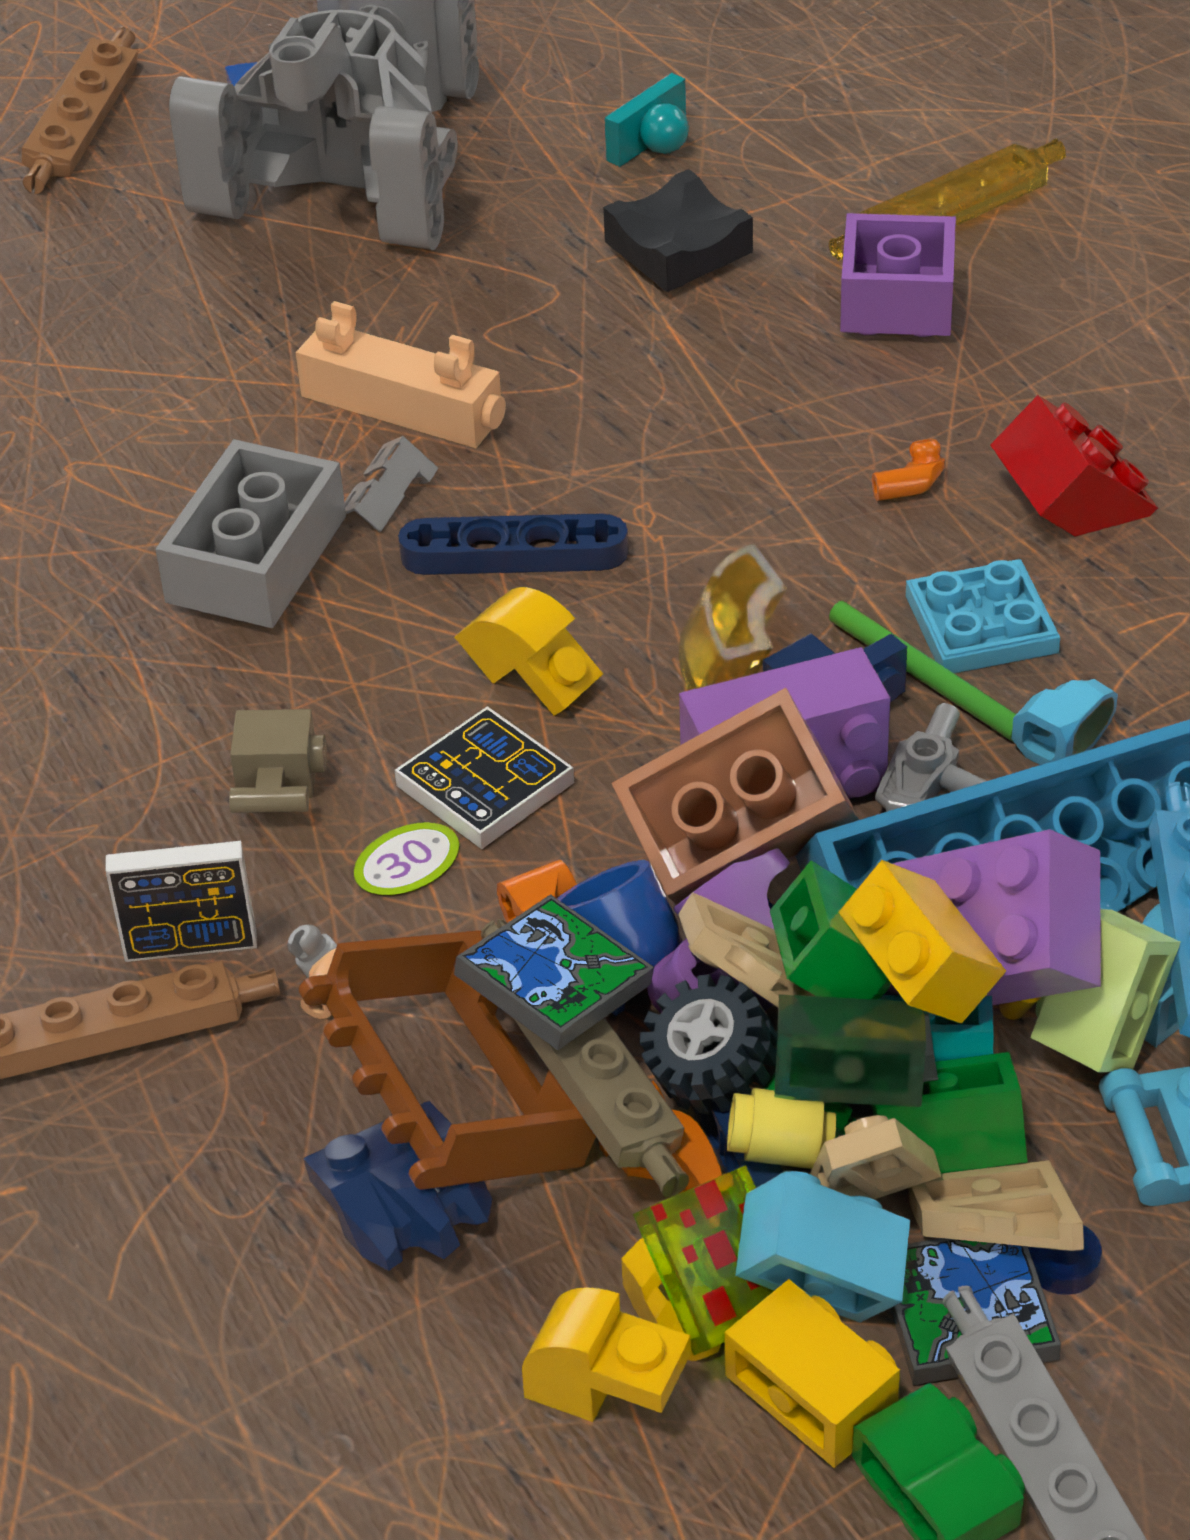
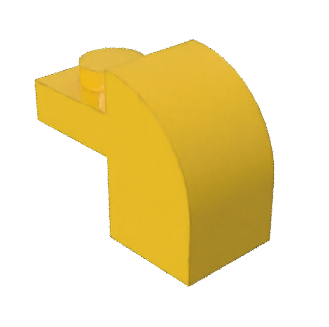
[454,587,603,716]
[522,1288,691,1422]

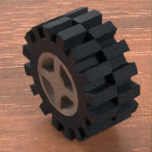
[640,974,779,1114]

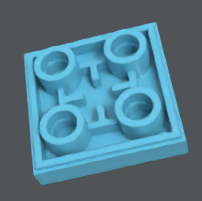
[906,559,1061,673]

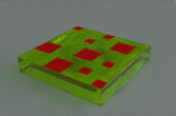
[633,1165,774,1355]

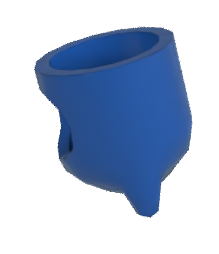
[557,860,682,1016]

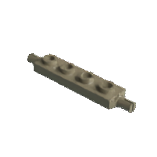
[481,919,689,1197]

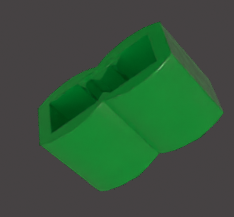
[852,1383,1025,1540]

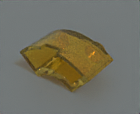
[679,544,787,691]

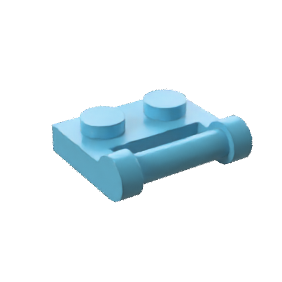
[1099,1066,1190,1206]

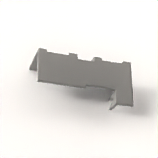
[345,436,438,533]

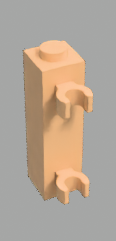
[296,301,506,448]

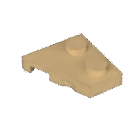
[678,892,837,1029]
[810,1115,942,1199]
[908,1160,1084,1251]

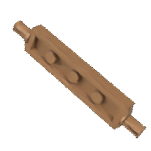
[22,27,138,194]
[0,960,280,1079]

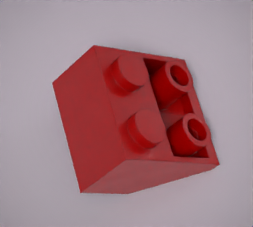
[990,395,1158,537]

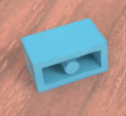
[735,1171,910,1323]

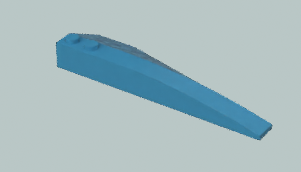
[795,719,1190,912]

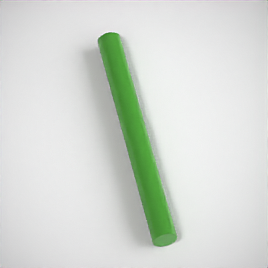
[829,601,1016,742]

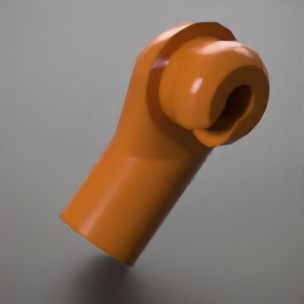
[872,439,945,501]

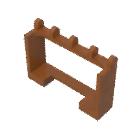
[299,930,596,1190]

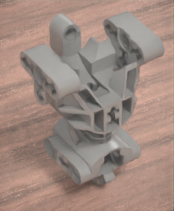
[169,0,479,250]

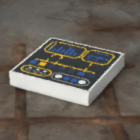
[394,706,574,849]
[106,841,257,962]

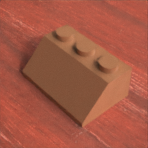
[611,688,860,905]

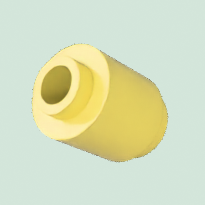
[727,1088,836,1169]

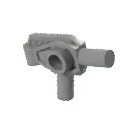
[875,703,987,812]

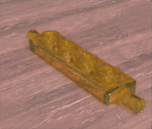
[828,139,1066,260]

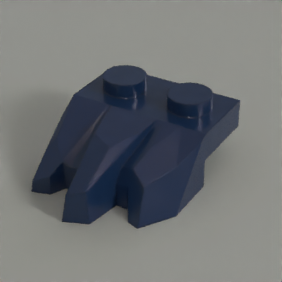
[303,1101,493,1271]

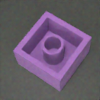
[840,213,956,337]

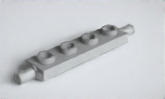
[942,1285,1147,1540]

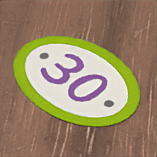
[354,822,459,896]

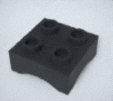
[603,169,753,292]

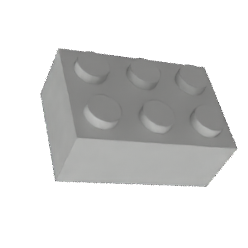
[156,439,346,628]

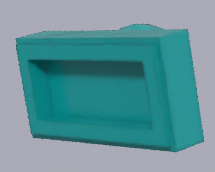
[605,73,690,167]

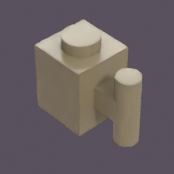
[229,709,327,813]

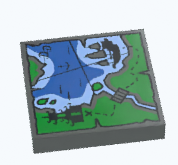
[454,894,654,1050]
[890,1238,1061,1385]

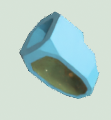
[1012,679,1118,765]

